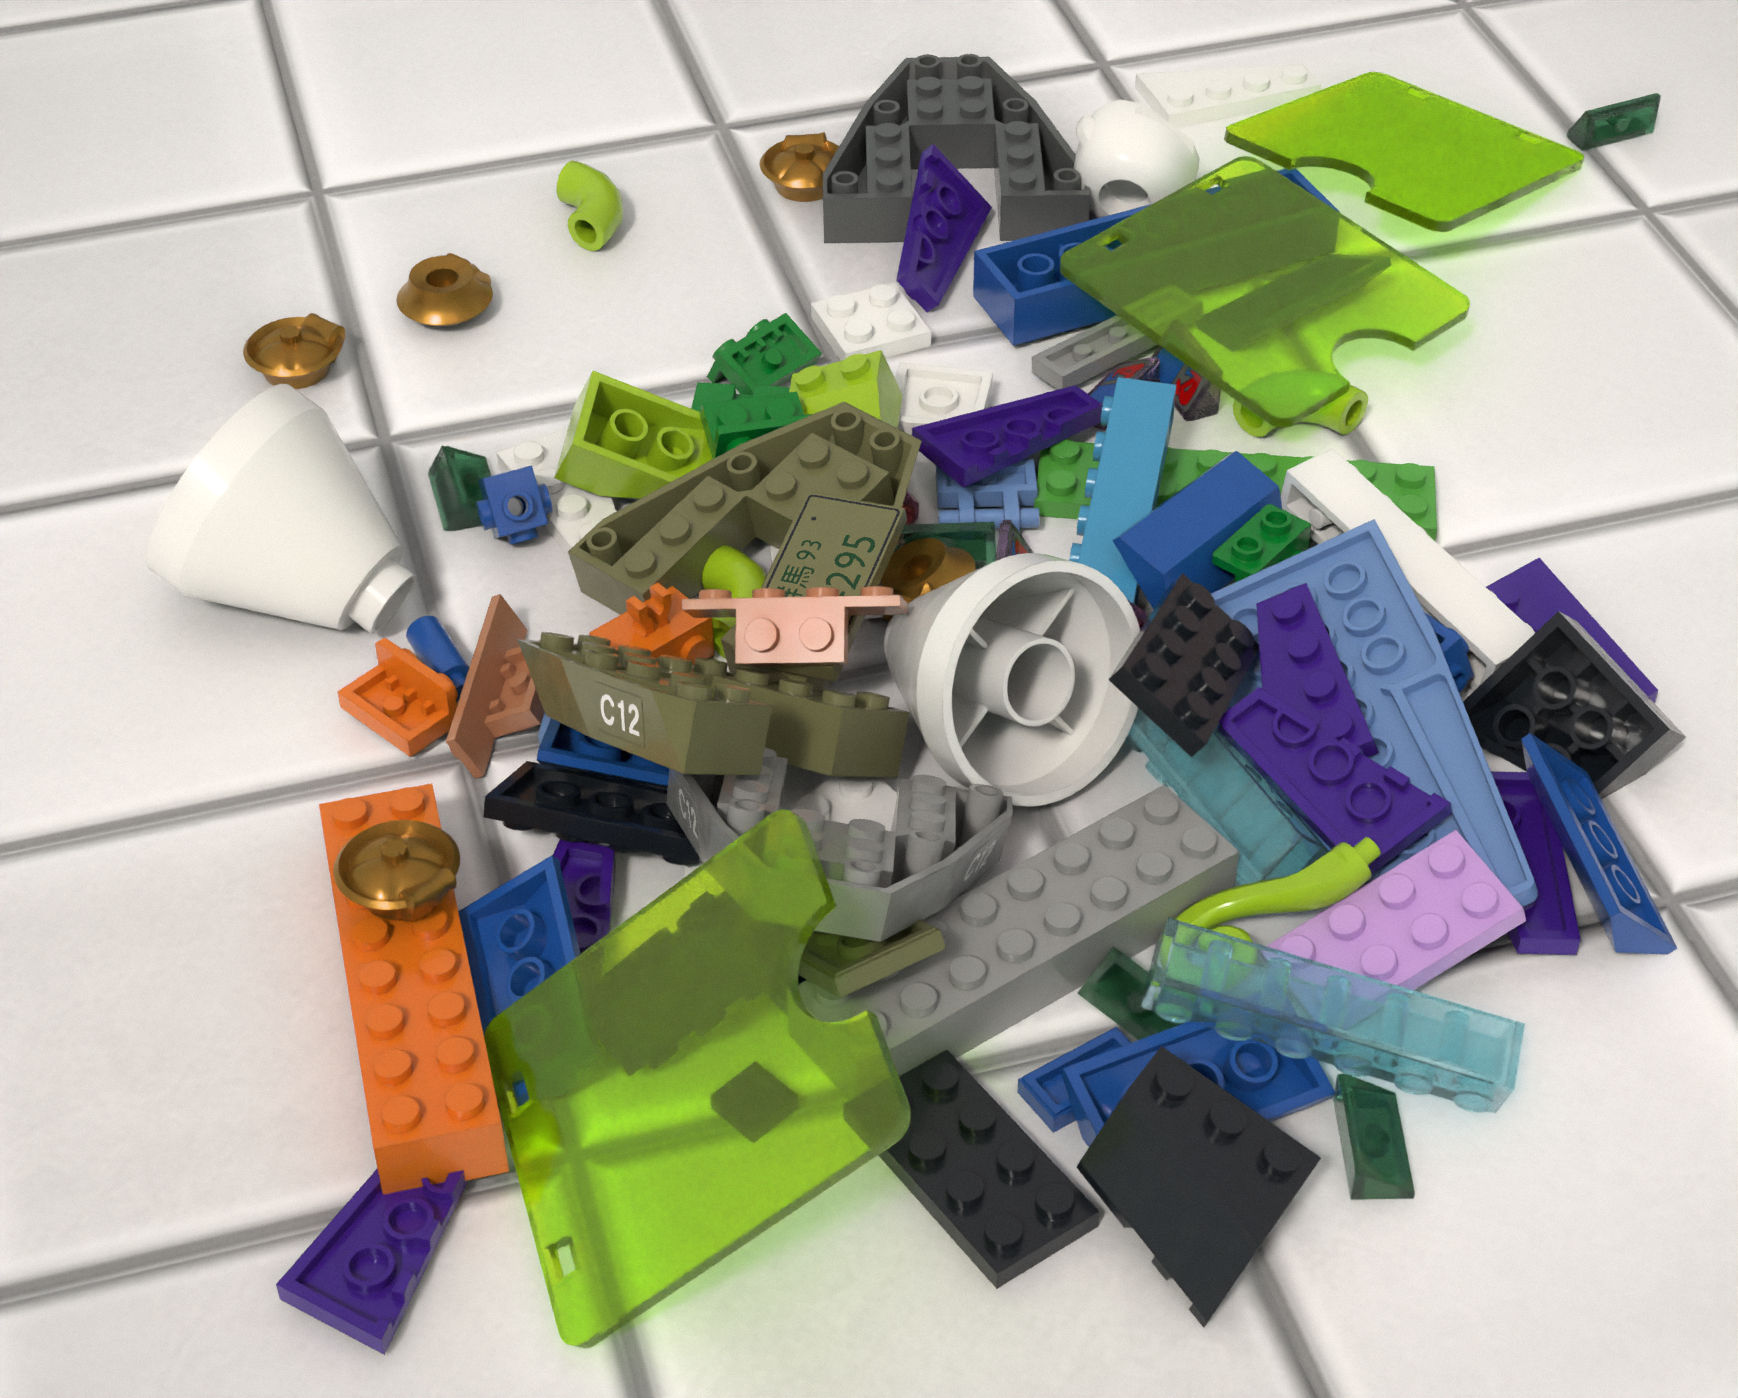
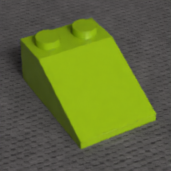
[789,350,903,428]
[554,370,713,499]

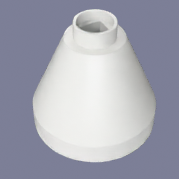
[146,384,417,634]
[884,553,1140,807]

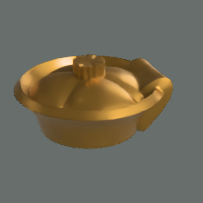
[759,132,839,202]
[396,253,493,326]
[243,313,345,389]
[881,538,975,622]
[333,820,460,923]

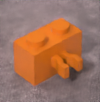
[589,582,714,665]

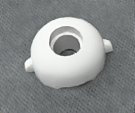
[1073,100,1200,218]

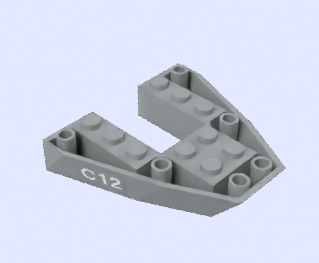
[666,747,1013,942]

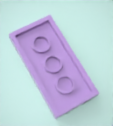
[1258,830,1526,1046]

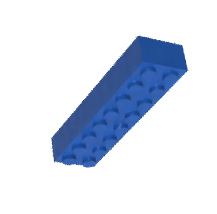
[973,166,1340,346]

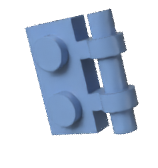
[935,459,1039,535]

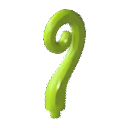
[1154,837,1381,1001]

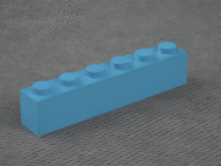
[1069,377,1177,614]

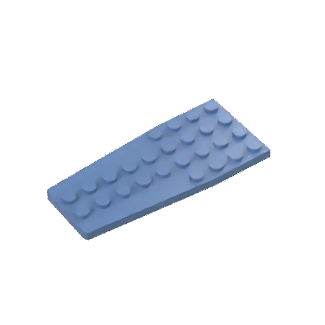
[1211,519,1538,907]

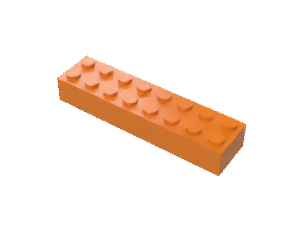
[319,783,509,1195]

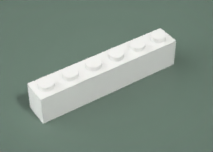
[1281,448,1535,690]

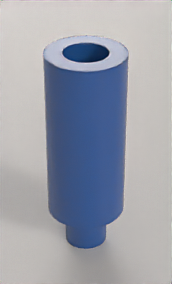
[406,616,470,701]

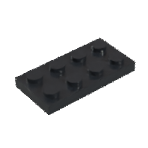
[1108,573,1259,757]
[483,761,701,865]
[847,1050,1099,1289]

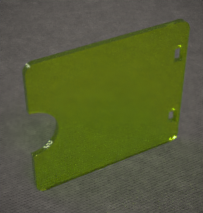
[1224,72,1584,232]
[1060,156,1470,428]
[484,809,911,1349]

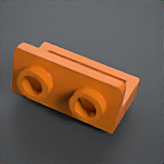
[337,637,458,757]

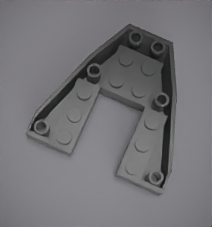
[823,54,1090,243]

